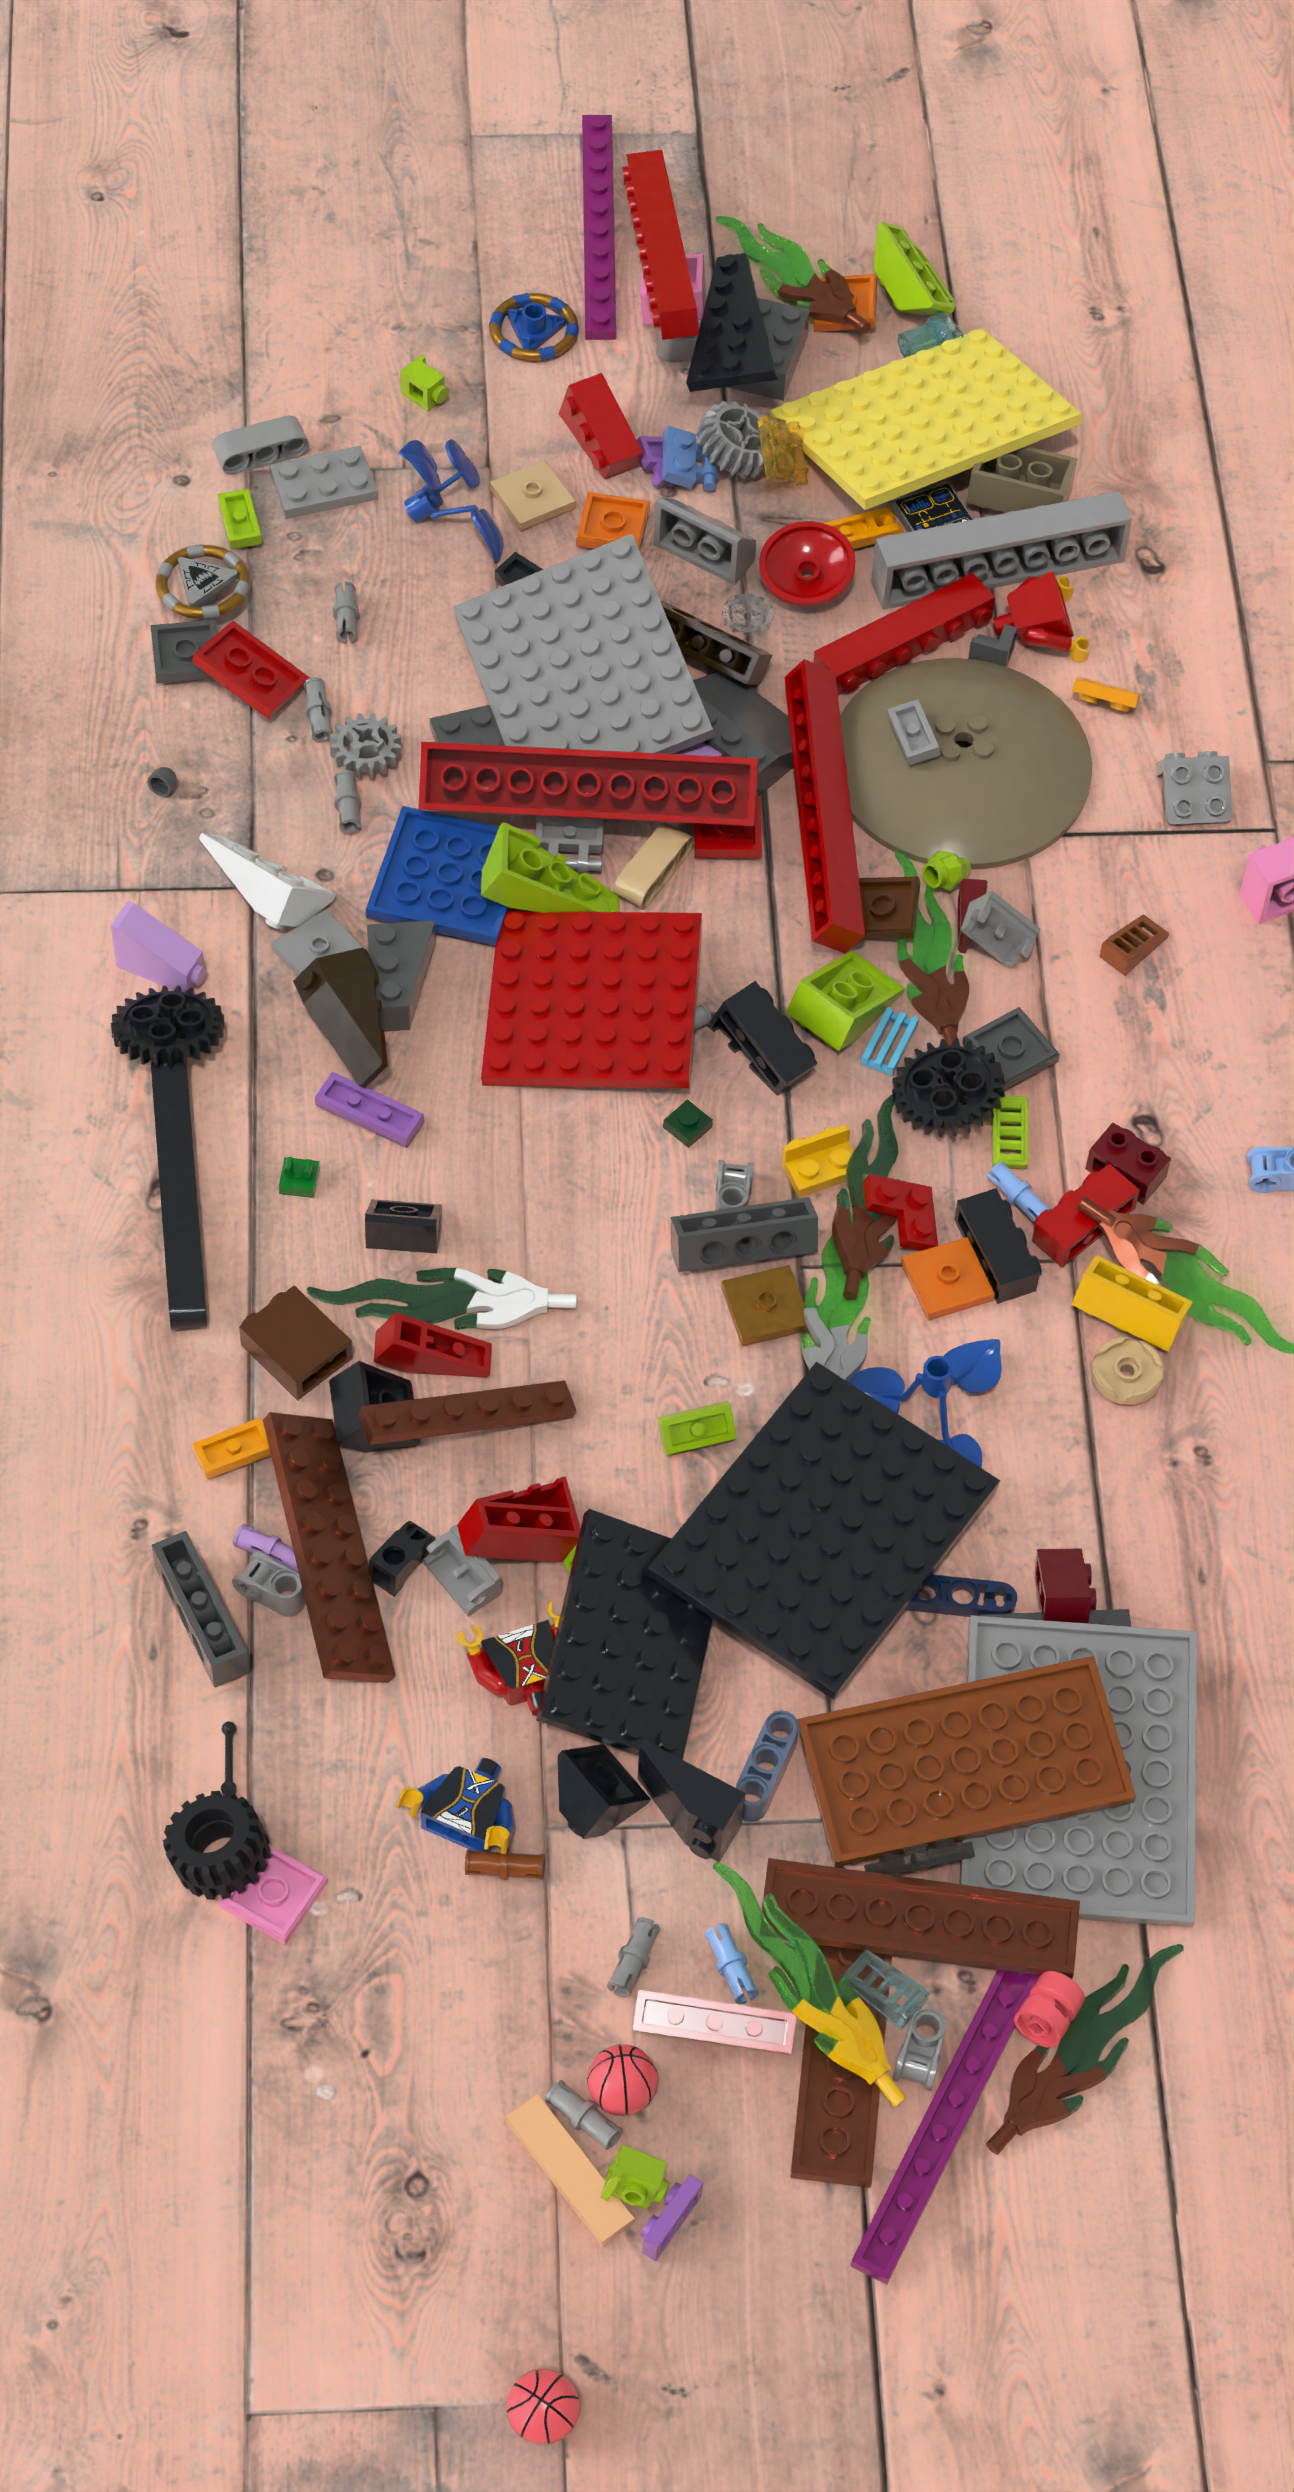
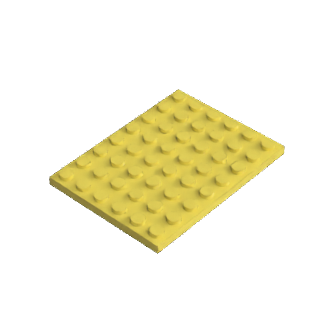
[770,328,1082,510]

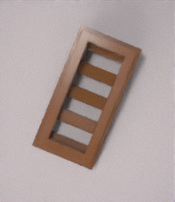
[1099,914,1169,976]

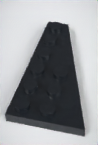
[686,253,778,392]

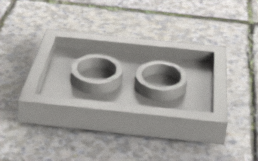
[269,445,378,519]

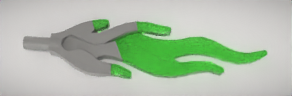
[801,1198,871,1382]

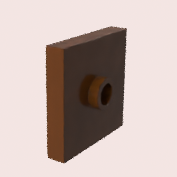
[859,876,921,940]

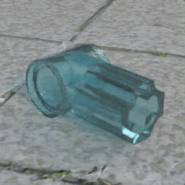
[897,312,964,358]

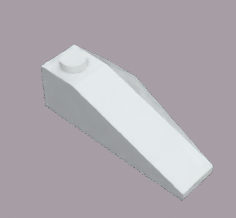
[199,833,336,930]

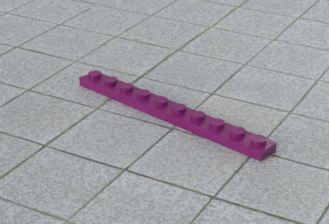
[582,115,616,340]
[850,1970,1040,2285]

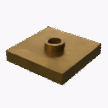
[721,1265,809,1346]

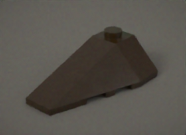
[293,947,388,1089]

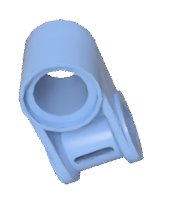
[1247,1146,1294,1193]

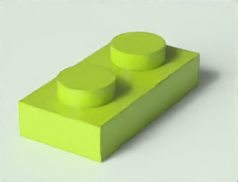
[217,489,262,549]
[657,1401,737,1455]

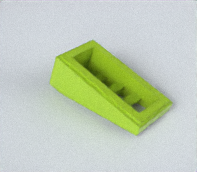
[991,1096,1028,1169]

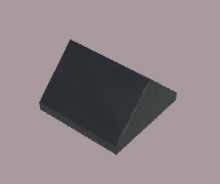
[365,1199,442,1254]

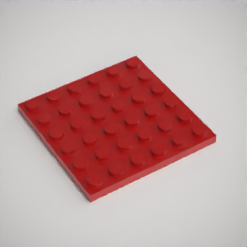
[481,911,703,1089]

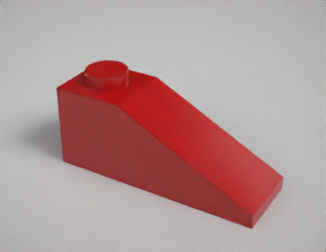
[373,1312,492,1378]

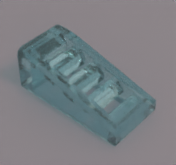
[841,1950,930,2030]

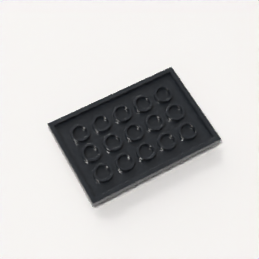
[536,1509,712,1759]

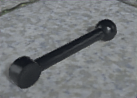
[221,1721,237,1796]

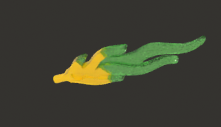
[713,1862,906,2108]

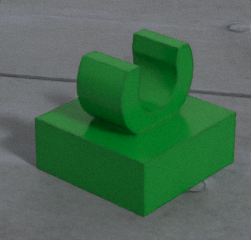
[279,1157,320,1198]

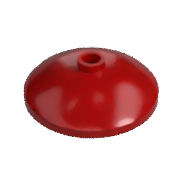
[759,521,856,607]

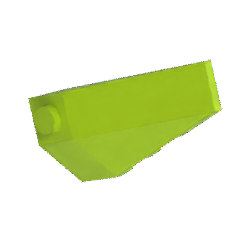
[481,822,619,913]

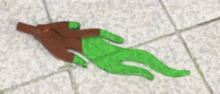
[716,216,871,334]
[895,851,969,1046]
[1077,1197,1294,1354]

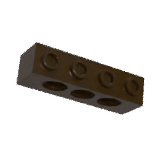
[660,600,773,685]

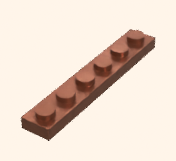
[359,1380,576,1445]

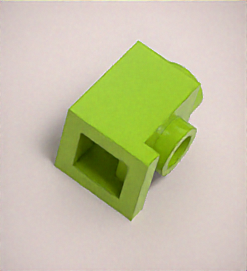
[400,354,449,412]
[600,2144,668,2210]

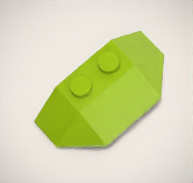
[873,221,956,316]

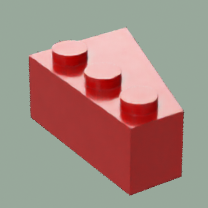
[457,1476,581,1562]

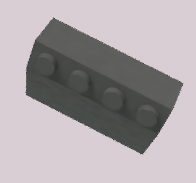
[693,671,794,797]

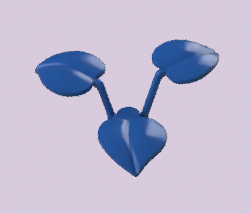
[398,439,504,564]
[849,1339,1002,1468]

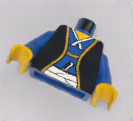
[396,1758,515,1854]

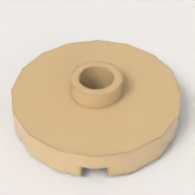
[1091,1337,1164,1405]

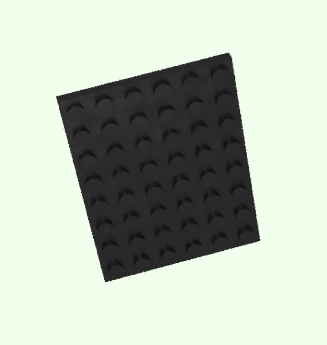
[647,1362,1000,1700]

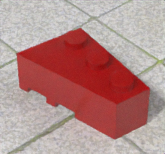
[559,373,643,479]

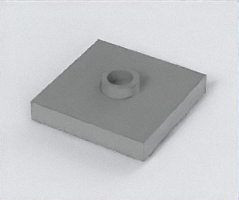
[272,909,362,976]

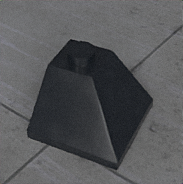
[558,1744,651,1839]

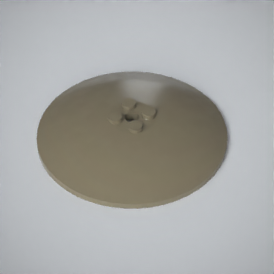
[841,658,1092,869]

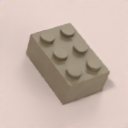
[966,446,1078,513]

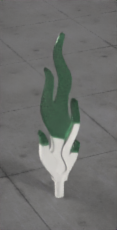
[307,1268,577,1330]

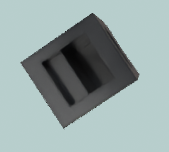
[368,1521,436,1597]

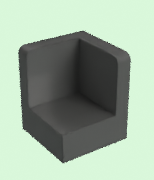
[968,624,1017,667]

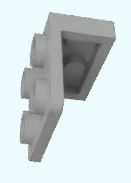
[1156,751,1232,825]

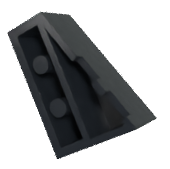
[707,981,818,1096]

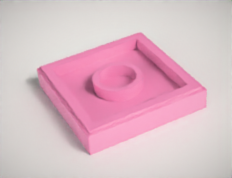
[219,1844,328,1945]

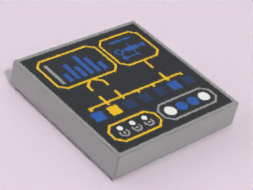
[892,482,973,532]

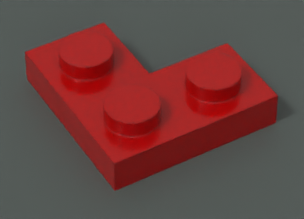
[863,1174,938,1251]

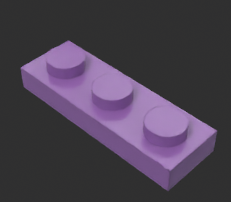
[315,1072,424,1147]

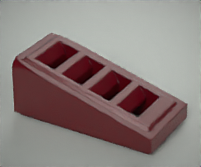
[957,879,988,953]

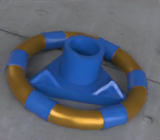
[489,293,579,362]

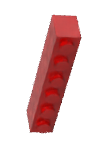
[813,572,995,696]

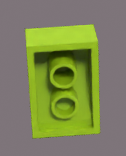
[786,950,906,1051]

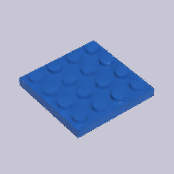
[366,806,510,946]

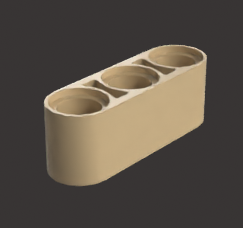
[614,822,694,908]

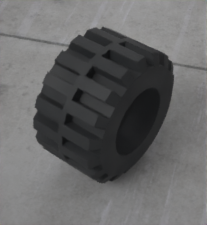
[163,1791,271,1900]

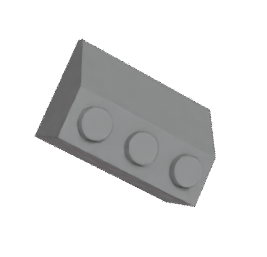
[654,497,756,585]

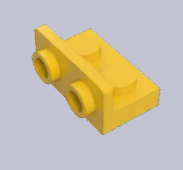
[781,1125,863,1198]

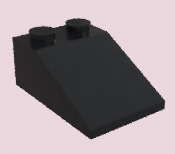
[637,1739,745,1862]

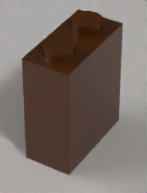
[239,1285,353,1401]

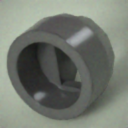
[147,767,177,797]

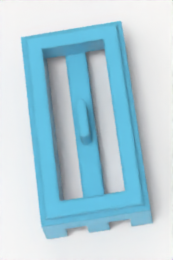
[861,1006,919,1076]

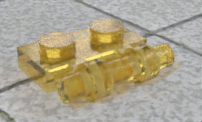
[757,416,810,486]

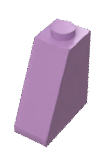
[111,901,206,992]

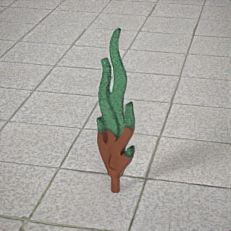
[832,1095,900,1300]
[986,1944,1184,2155]

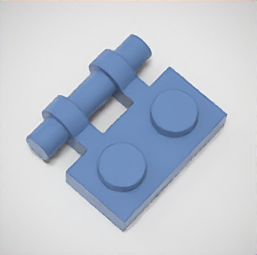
[662,426,719,492]

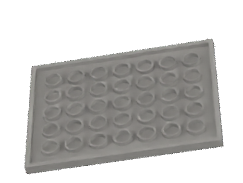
[453,534,716,754]
[960,1615,1197,1927]

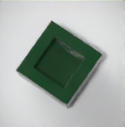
[663,1099,713,1148]

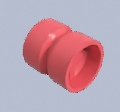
[1014,1971,1085,2048]

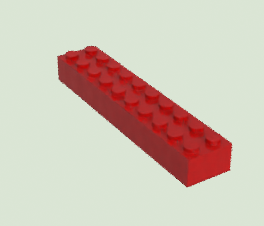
[418,742,759,826]

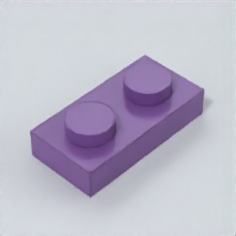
[641,2174,703,2262]

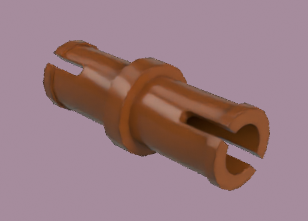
[465,1849,545,1880]

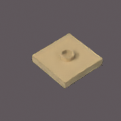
[489,459,575,531]

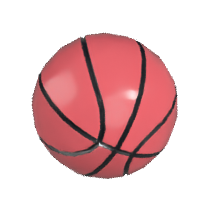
[587,2044,658,2116]
[506,2369,580,2445]

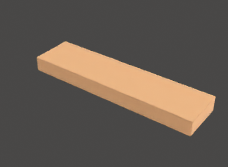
[505,2094,635,2246]

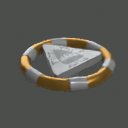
[156,544,250,620]

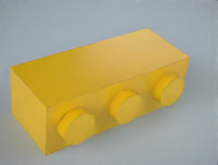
[1071,1255,1193,1352]

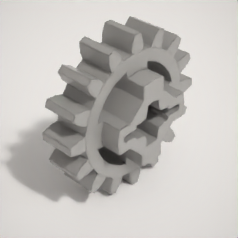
[330,713,402,778]

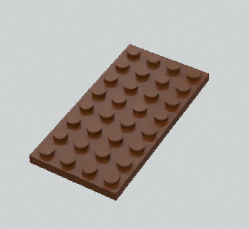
[797,1656,1136,1867]

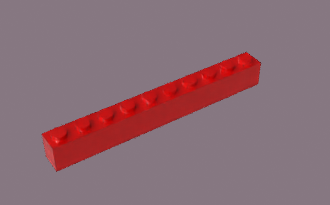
[622,150,699,340]
[784,659,865,954]

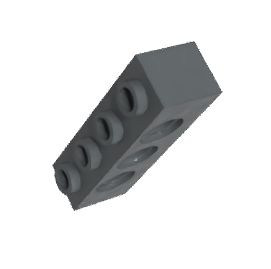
[670,1197,818,1272]
[152,1531,249,1687]

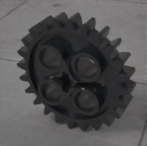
[111,986,225,1067]
[892,1038,1006,1137]

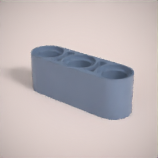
[736,1710,798,1822]

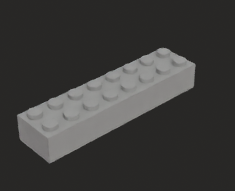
[871,491,1132,610]

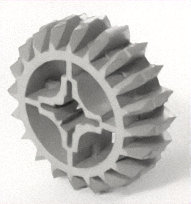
[696,401,781,479]

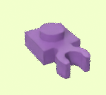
[637,436,675,488]

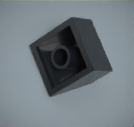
[329,1361,420,1453]

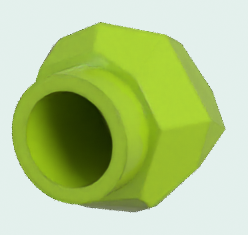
[922,851,971,891]

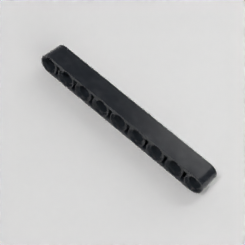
[151,1060,207,1330]

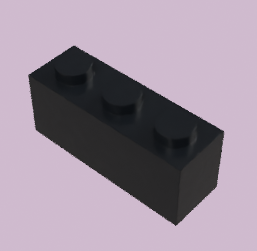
[954,1188,1042,1304]

